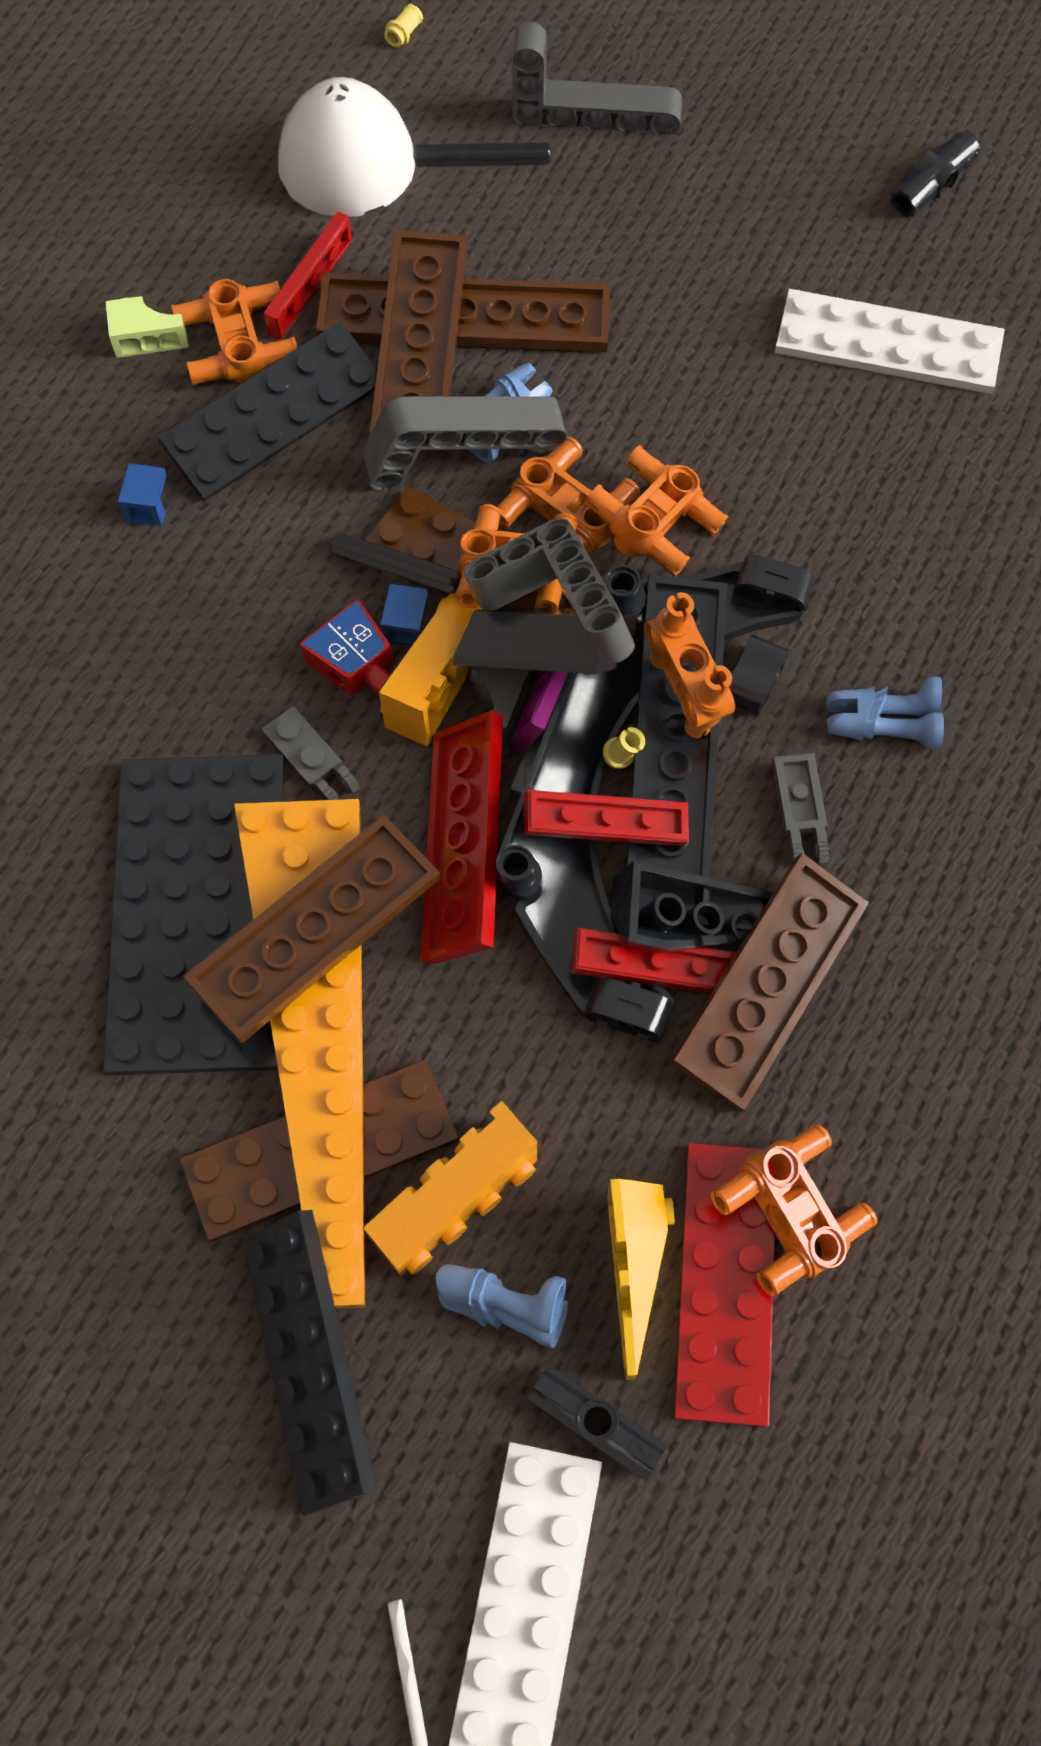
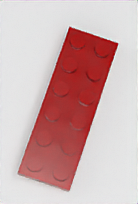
[420,710,503,964]
[674,1143,775,1428]

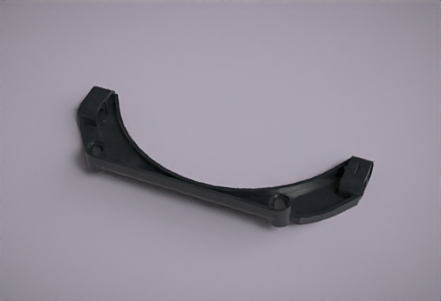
[496,555,814,1042]

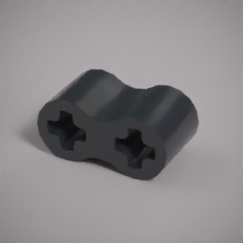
[729,635,790,714]

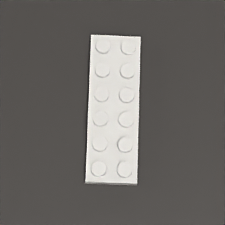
[775,289,1005,394]
[449,1442,602,1746]

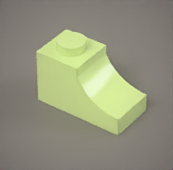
[105,296,189,358]

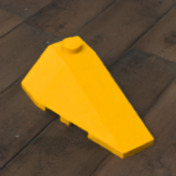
[607,1179,674,1380]

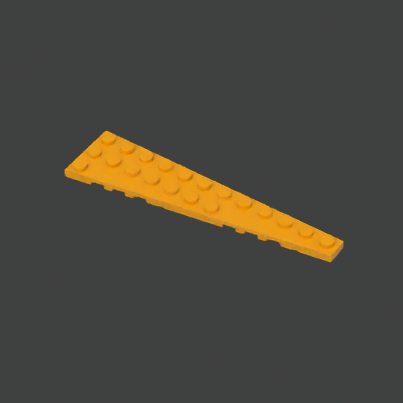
[234,799,365,1308]

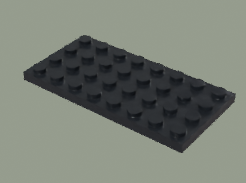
[104,754,285,1076]

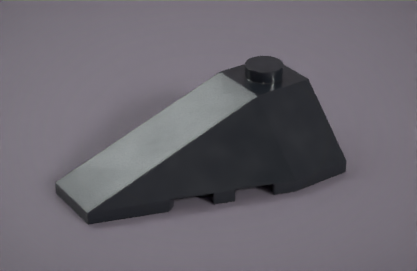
[610,861,773,952]

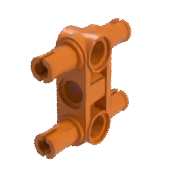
[171,279,297,386]
[497,436,641,552]
[584,445,729,577]
[456,504,577,609]
[644,592,735,739]
[710,1124,878,1296]

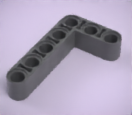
[512,22,683,135]
[362,396,567,491]
[464,518,635,664]

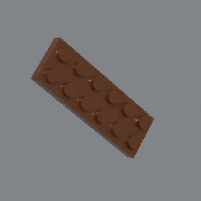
[369,230,468,435]
[366,486,573,610]
[183,814,440,1044]
[669,853,869,1112]
[180,1059,459,1243]

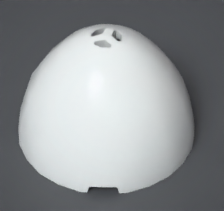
[278,77,415,217]

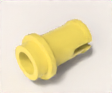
[384,4,423,48]
[603,727,645,769]

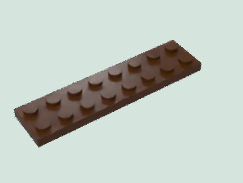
[316,273,610,352]

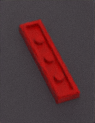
[264,211,352,340]
[524,790,689,846]
[571,928,736,994]

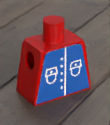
[300,599,394,696]

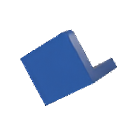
[118,463,167,526]
[381,584,428,646]

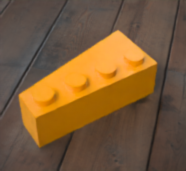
[379,588,482,747]
[363,1100,537,1277]

